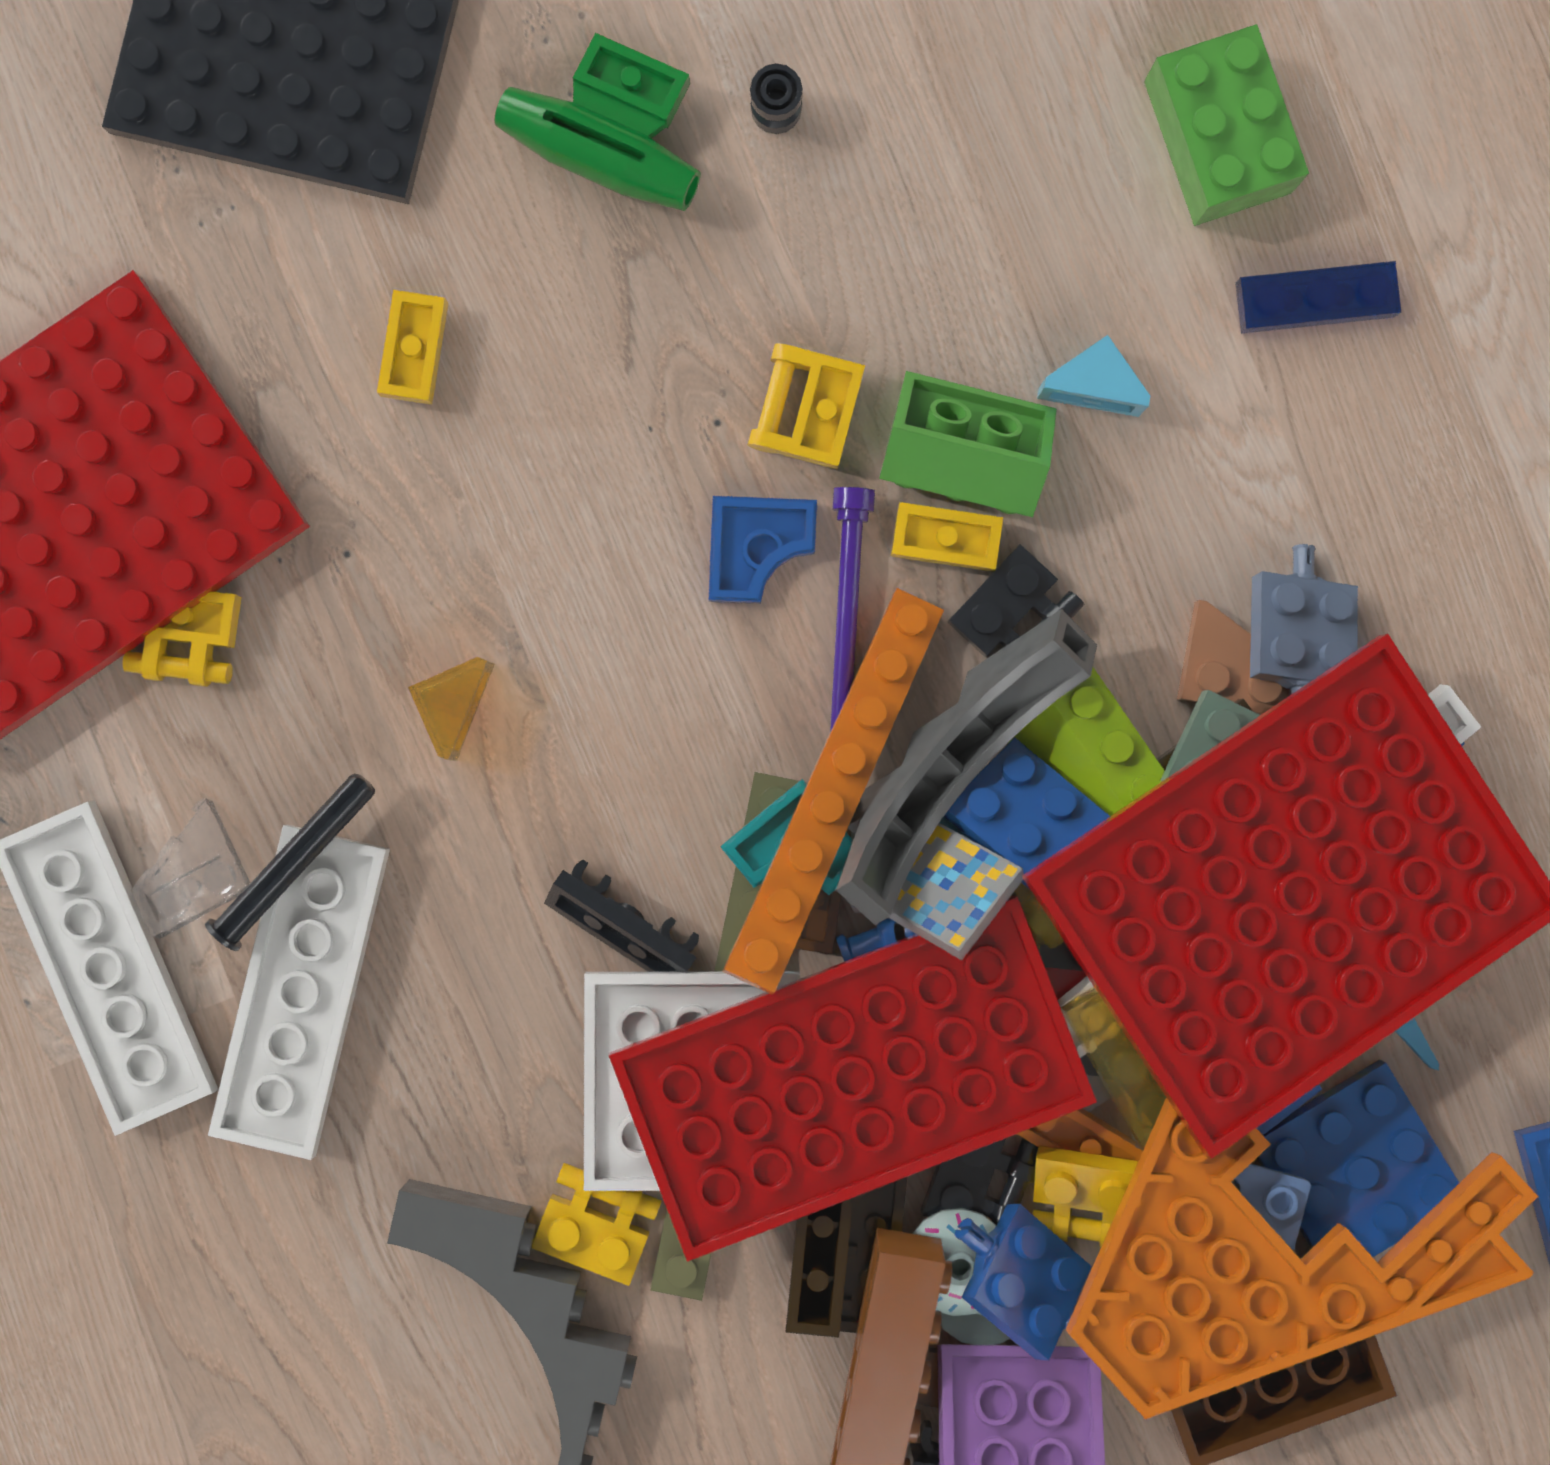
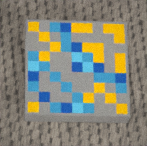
[888,823,1024,960]

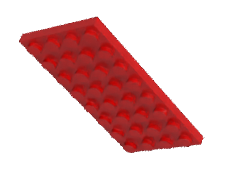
[608,896,1097,1262]

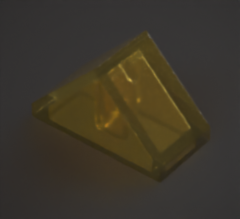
[408,657,495,761]

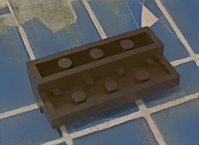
[785,1177,907,1338]

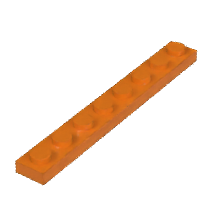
[722,588,944,995]

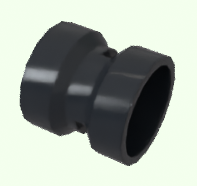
[750,63,803,134]

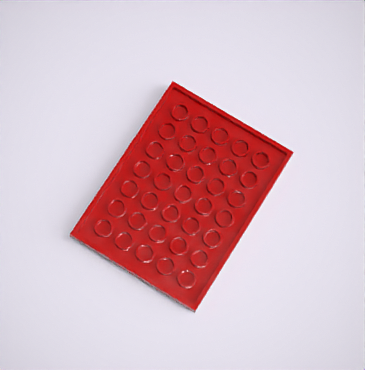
[0,270,310,740]
[1022,633,1550,1159]

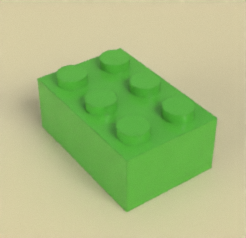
[1144,24,1309,226]

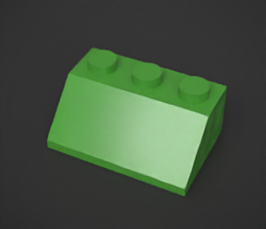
[879,371,1057,517]

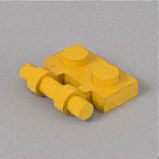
[122,591,242,687]
[1033,1146,1138,1248]
[532,1163,662,1286]

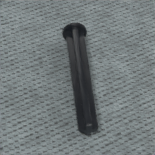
[205,774,376,952]

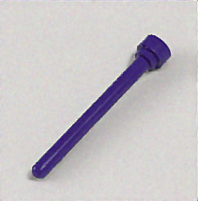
[830,487,875,732]

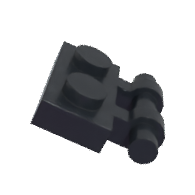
[947,544,1084,657]
[921,1138,1039,1225]

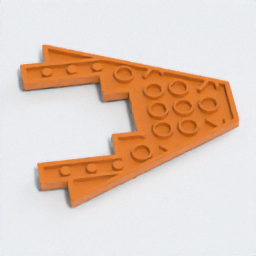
[1065,1097,1538,1419]

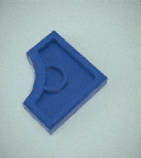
[709,496,817,604]

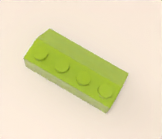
[1007,667,1164,816]

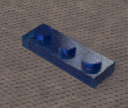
[1235,261,1401,334]

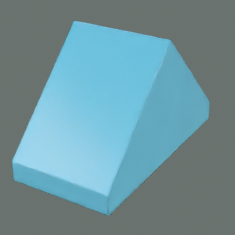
[1037,335,1151,417]

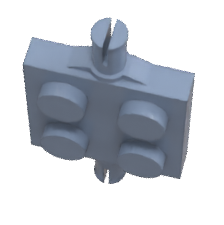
[1250,544,1358,694]

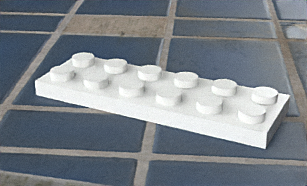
[0,801,219,1136]
[208,825,390,1160]

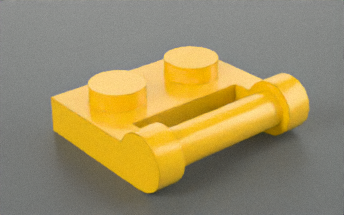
[747,343,865,470]

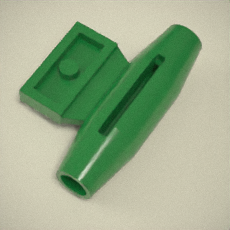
[495,33,701,211]

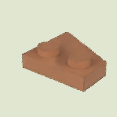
[1177,600,1290,715]

